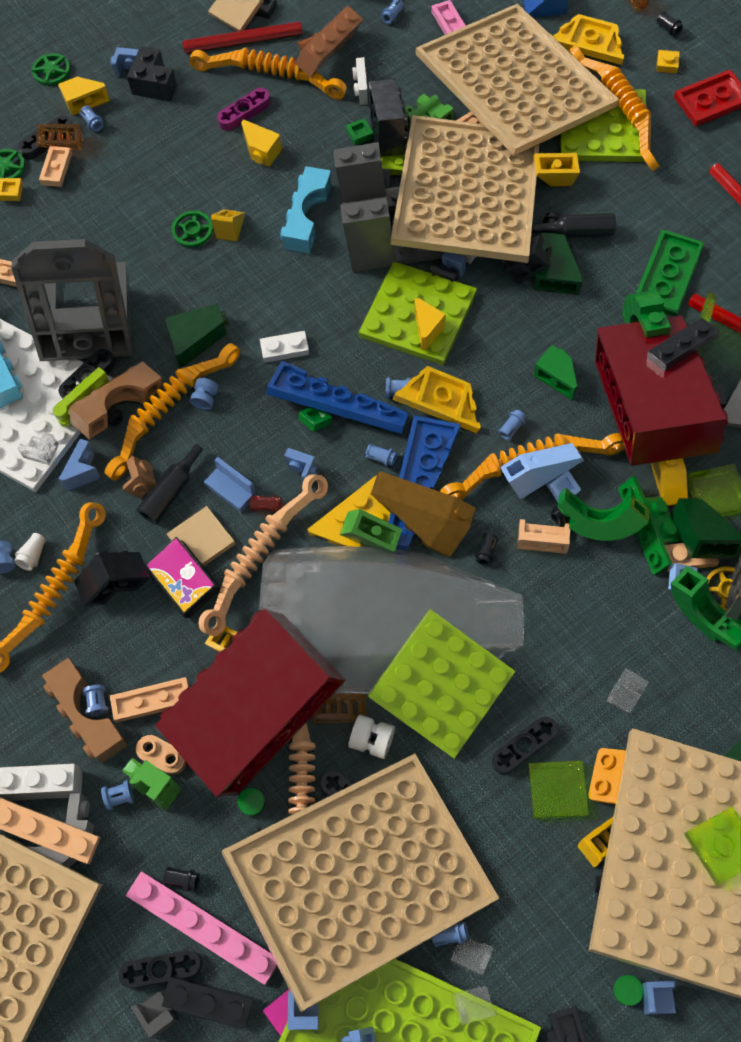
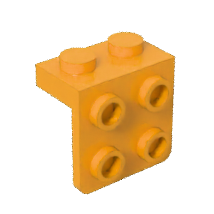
[588,748,626,804]

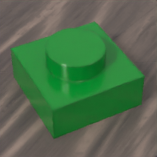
[345,118,374,146]
[298,407,332,432]

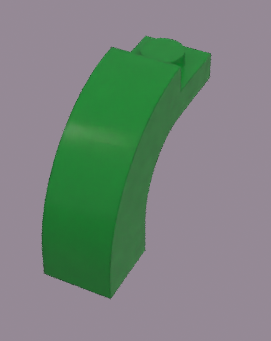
[622,290,671,338]
[557,488,649,541]
[670,566,741,651]

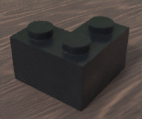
[127,46,177,102]
[74,551,150,606]

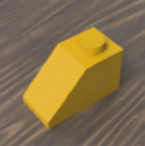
[58,77,110,116]
[241,120,282,167]
[534,153,580,187]
[651,458,688,507]

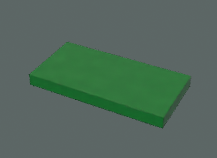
[636,229,705,316]

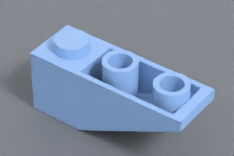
[500,443,584,500]

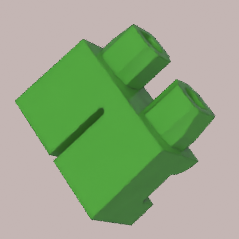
[405,94,454,131]
[123,758,182,811]

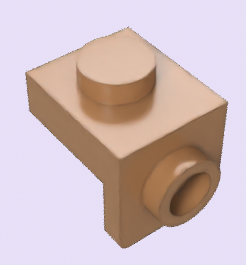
[123,456,156,499]

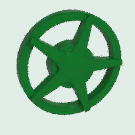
[32,53,71,85]
[0,149,25,178]
[172,211,213,247]

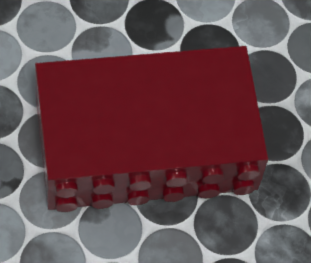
[594,315,728,466]
[155,608,346,797]

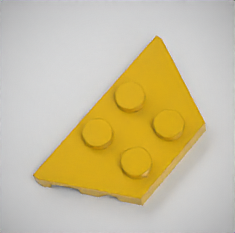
[550,14,624,65]
[392,366,481,434]
[307,475,390,553]

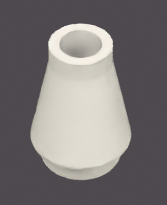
[14,533,46,571]

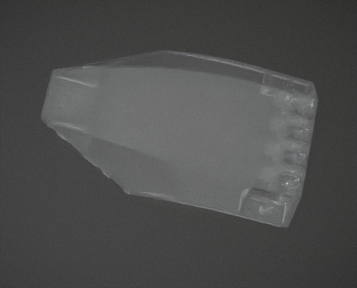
[259,546,524,694]

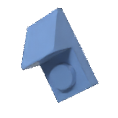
[59,439,100,491]

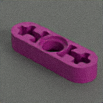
[217,88,271,131]

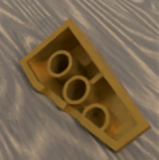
[371,471,476,558]

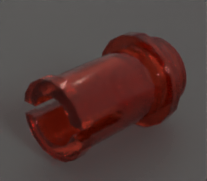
[250,494,282,513]

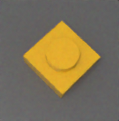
[656,50,680,74]
[0,178,23,201]

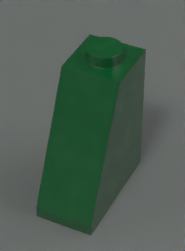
[534,232,582,295]
[165,303,229,367]
[671,498,741,559]

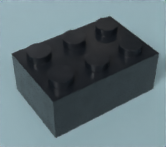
[369,79,408,157]

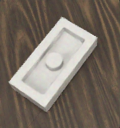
[352,57,368,105]
[260,331,309,363]

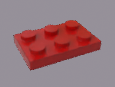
[674,69,741,127]

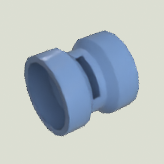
[190,378,219,410]
[0,541,15,574]

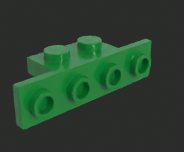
[618,476,681,575]

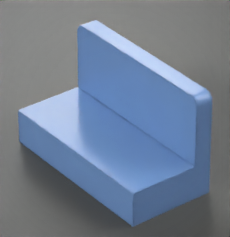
[204,457,257,513]

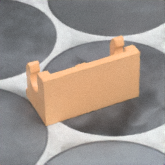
[517,519,570,554]

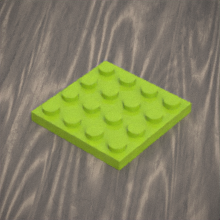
[560,89,646,162]
[358,262,477,366]
[368,609,516,758]

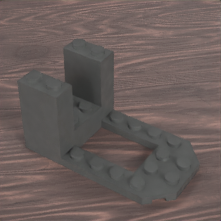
[333,142,444,273]
[11,239,133,361]

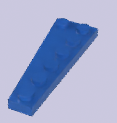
[266,361,409,434]
[389,415,460,551]

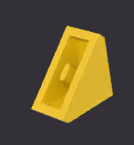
[211,210,245,241]
[414,298,446,350]

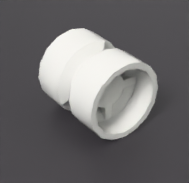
[349,715,395,759]

